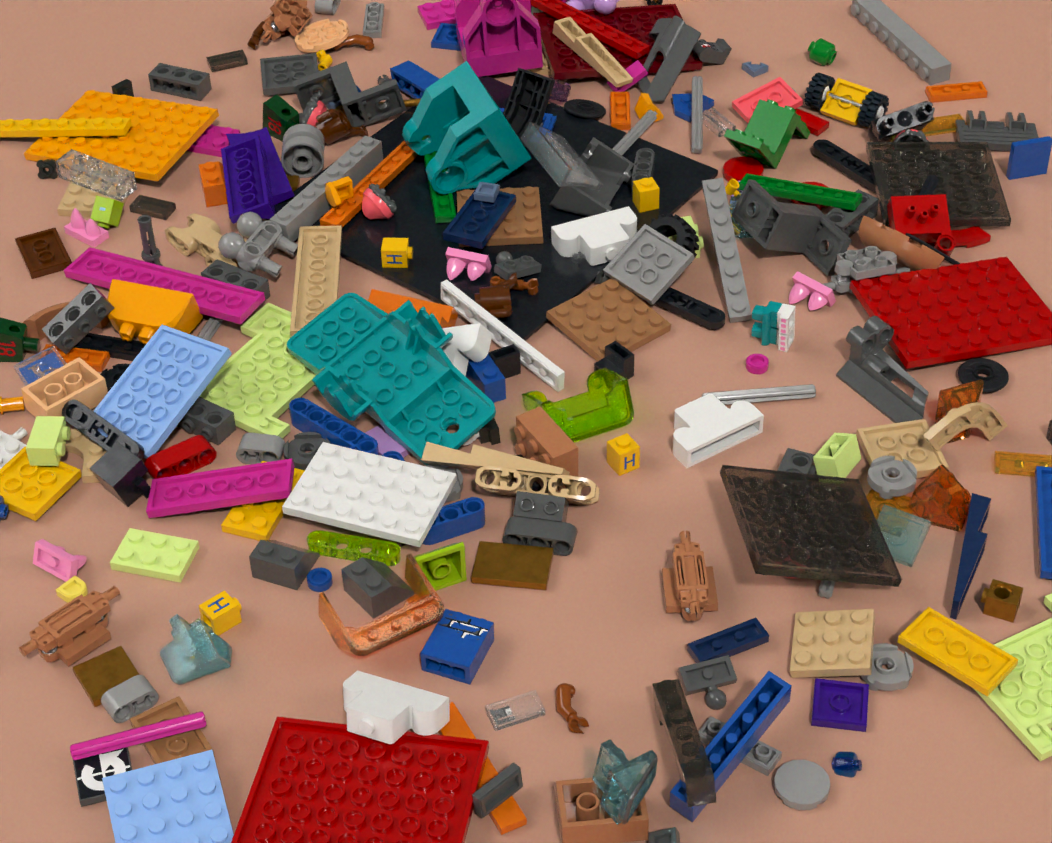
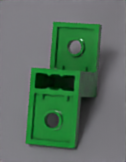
[724,99,810,169]

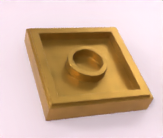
[73,646,140,707]

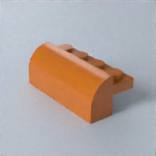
[365,289,458,328]

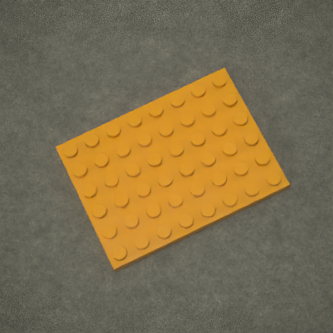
[24,90,219,181]

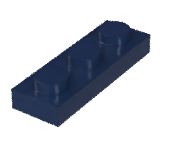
[687,618,769,663]

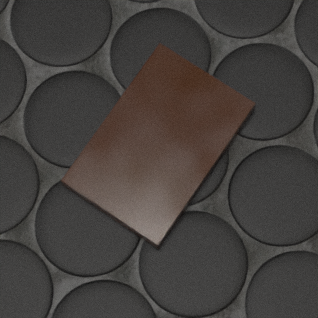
[15,228,72,279]

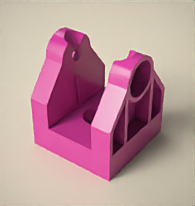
[454,0,543,77]

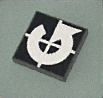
[72,747,132,807]

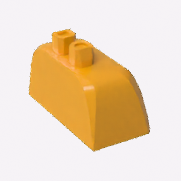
[107,279,203,344]

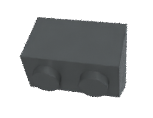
[249,540,320,590]
[341,557,415,619]

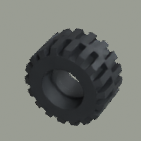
[646,213,699,264]

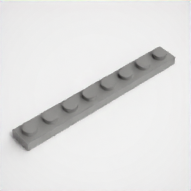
[702,178,752,323]

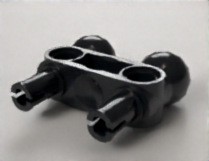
[867,101,935,144]

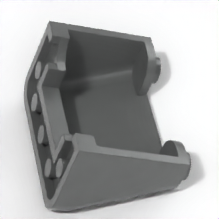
[550,137,634,217]

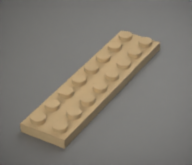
[290,225,342,337]

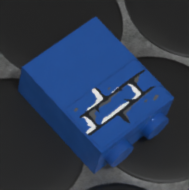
[420,609,494,684]

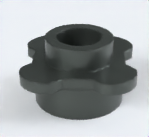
[36,159,58,179]

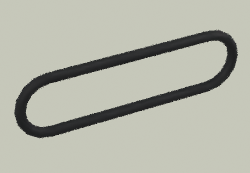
[905,233,960,265]

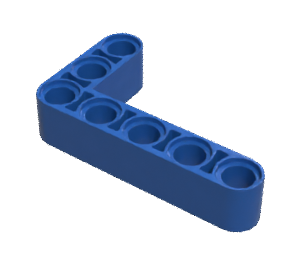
[289,398,379,455]
[382,451,486,545]

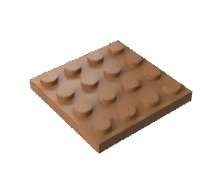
[457,186,543,247]
[546,279,671,362]

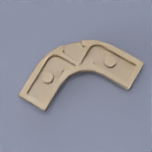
[924,402,1008,451]
[65,429,107,483]

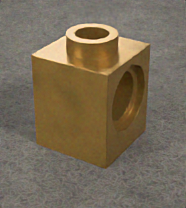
[981,579,1023,623]

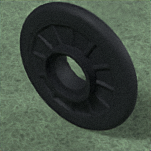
[564,99,606,119]
[958,358,1009,393]

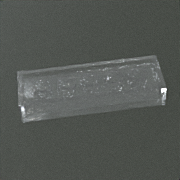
[520,122,603,191]

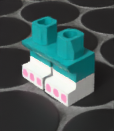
[752,301,796,352]

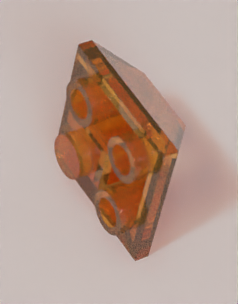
[934,379,984,443]
[909,464,971,532]

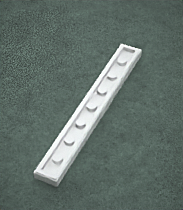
[441,279,565,392]

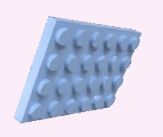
[94,325,232,459]

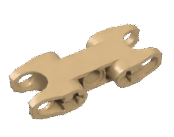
[165,213,247,268]
[475,466,600,505]

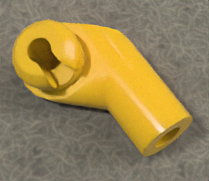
[316,49,333,71]

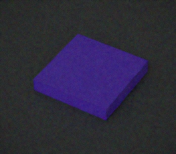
[811,678,869,732]

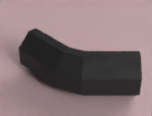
[503,68,555,147]

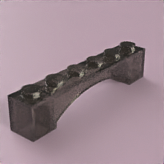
[652,679,716,807]

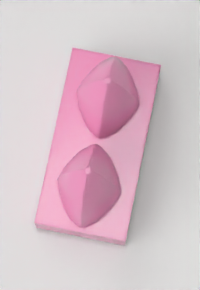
[64,208,109,248]
[445,247,492,281]
[789,271,836,311]
[33,539,87,582]

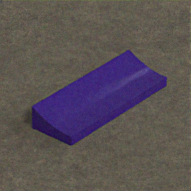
[226,127,295,205]
[221,135,276,224]

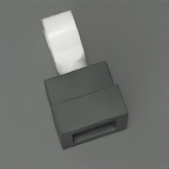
[463,418,500,446]

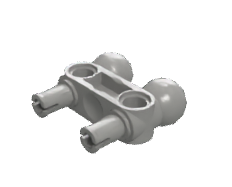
[218,212,298,278]

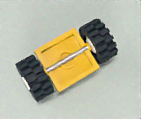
[804,72,889,127]

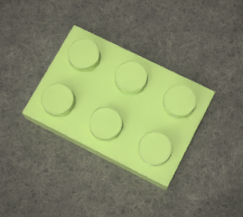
[110,528,200,583]

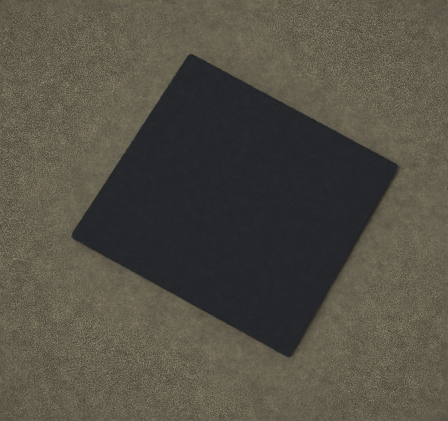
[265,76,718,341]

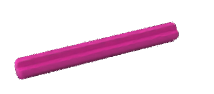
[70,711,206,760]

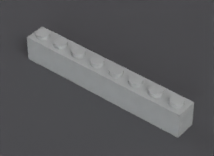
[851,0,952,85]
[269,136,383,242]

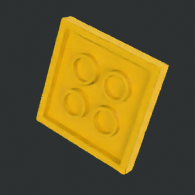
[0,447,82,521]

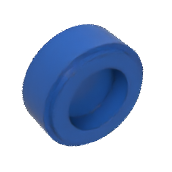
[307,568,333,592]

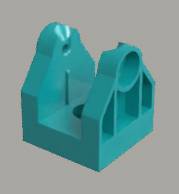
[402,61,532,194]

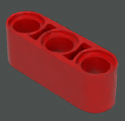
[144,435,217,479]

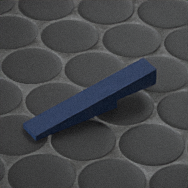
[950,493,991,620]

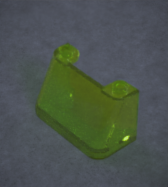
[522,368,634,442]

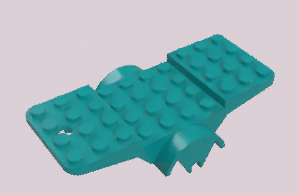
[287,293,496,466]

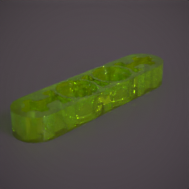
[307,530,401,566]

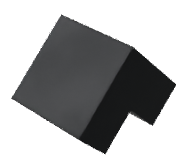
[594,341,634,388]
[488,344,521,379]

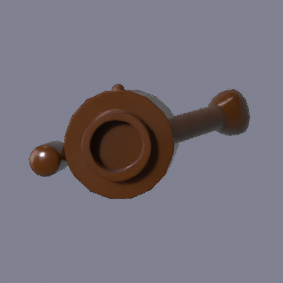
[316,109,368,145]
[474,272,518,318]

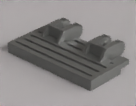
[955,110,1039,151]

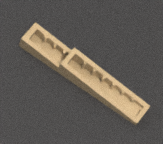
[552,17,633,87]
[421,442,570,475]

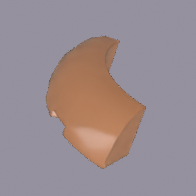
[859,216,945,271]
[23,302,110,341]

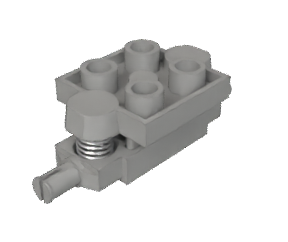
[823,246,910,294]

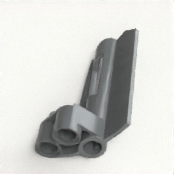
[637,15,701,103]
[836,316,929,423]

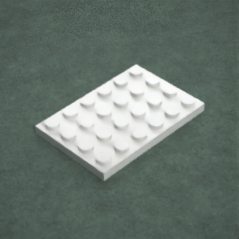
[282,442,457,547]

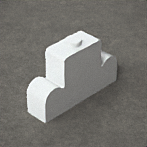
[551,206,637,266]
[441,323,492,376]
[673,394,764,468]
[343,670,450,744]

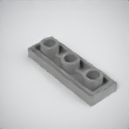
[363,2,385,38]
[696,716,782,776]

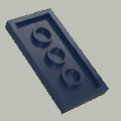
[443,189,516,249]

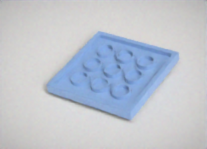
[102,750,234,843]

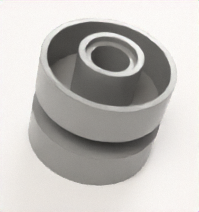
[281,124,325,178]

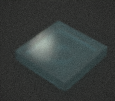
[864,504,931,568]

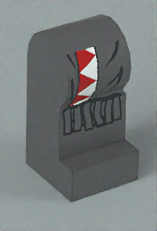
[692,38,732,64]

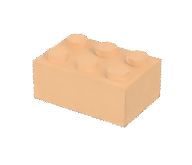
[21,357,108,423]

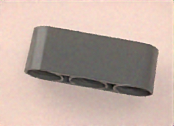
[631,148,655,195]
[502,516,578,556]

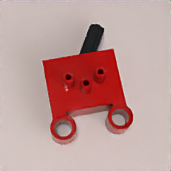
[887,174,956,257]

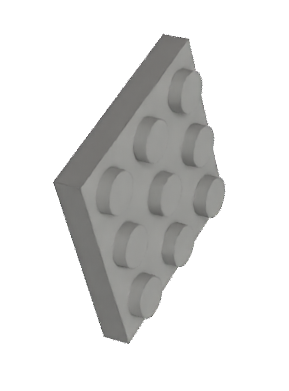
[603,224,695,305]

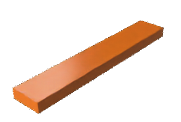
[438,702,527,835]

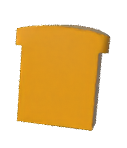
[635,93,664,123]
[325,176,353,207]

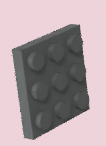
[260,53,320,96]

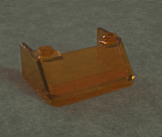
[319,553,444,656]

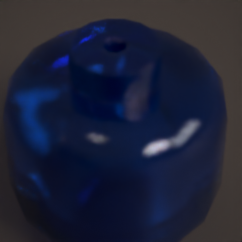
[832,751,862,778]

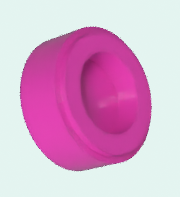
[746,354,769,374]

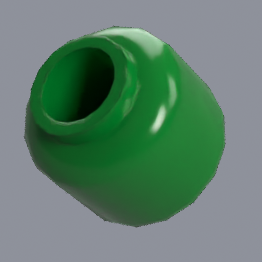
[808,38,837,66]

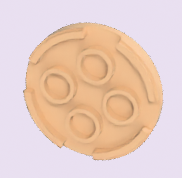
[295,19,350,53]

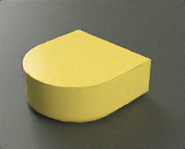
[56,575,88,603]

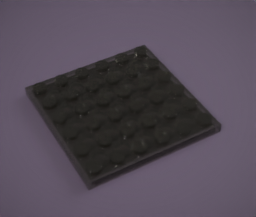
[866,142,1011,227]
[720,465,902,587]

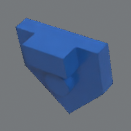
[672,93,714,122]

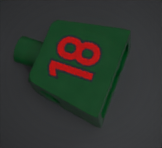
[263,94,299,142]
[0,317,40,362]

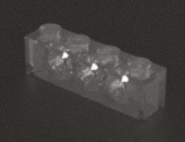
[55,149,137,201]

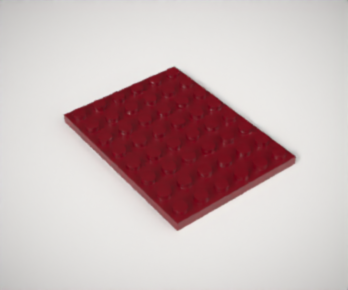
[533,4,703,80]

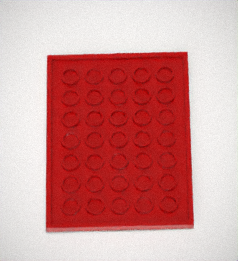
[849,257,1052,369]
[231,717,489,843]

